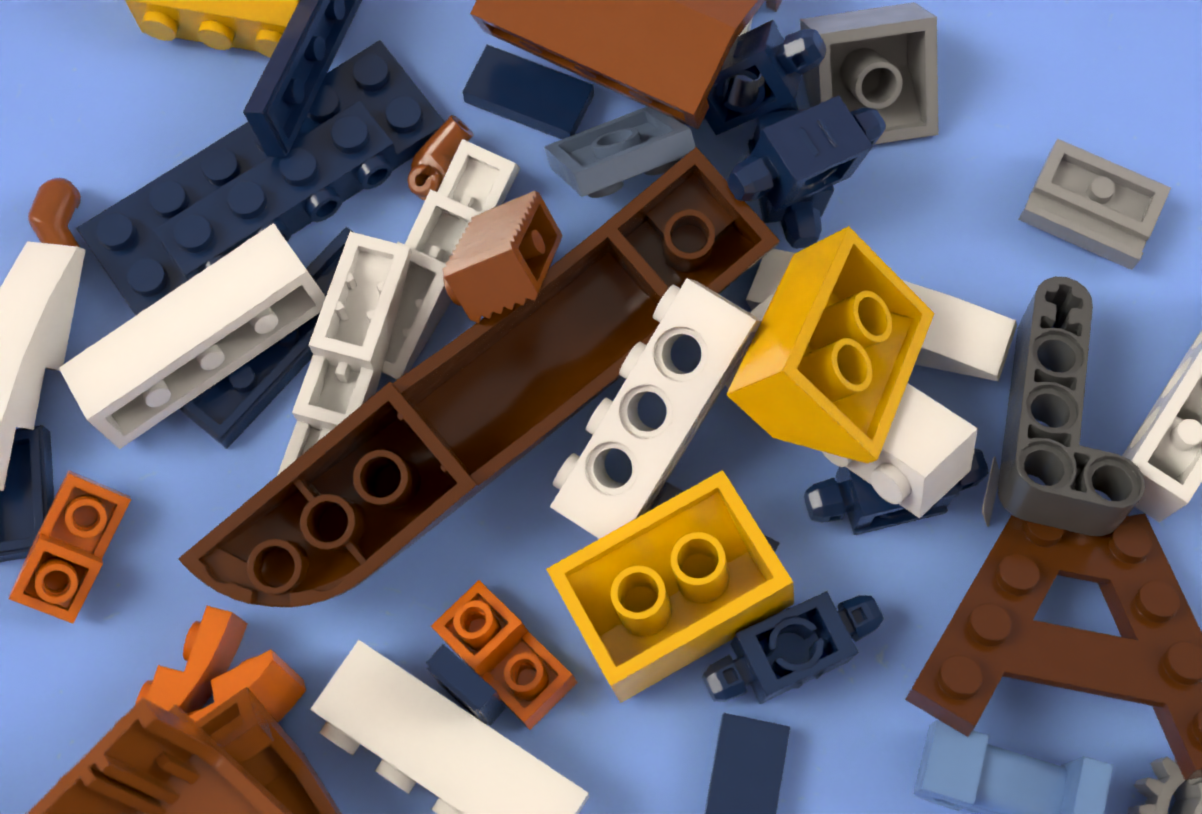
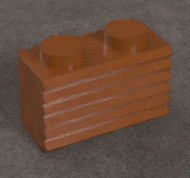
[442,190,563,323]

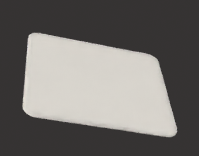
[982,457,1000,527]

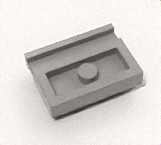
[1018,139,1171,270]

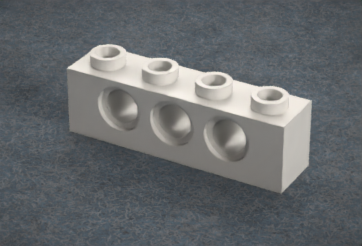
[550,278,762,539]
[1122,330,1202,522]

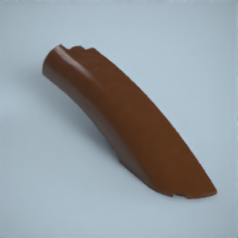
[178,147,780,608]

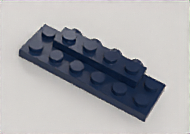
[76,40,445,316]

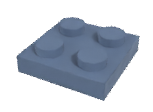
[544,106,696,198]

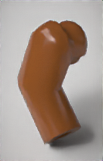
[407,115,473,200]
[28,178,81,248]

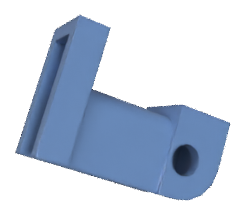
[914,720,1113,814]

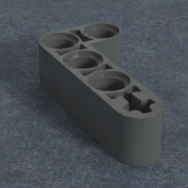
[998,276,1145,536]

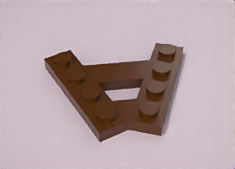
[905,513,1202,781]

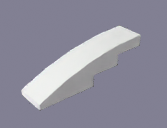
[382,139,520,380]
[277,231,412,475]
[0,241,86,491]
[746,248,1017,382]

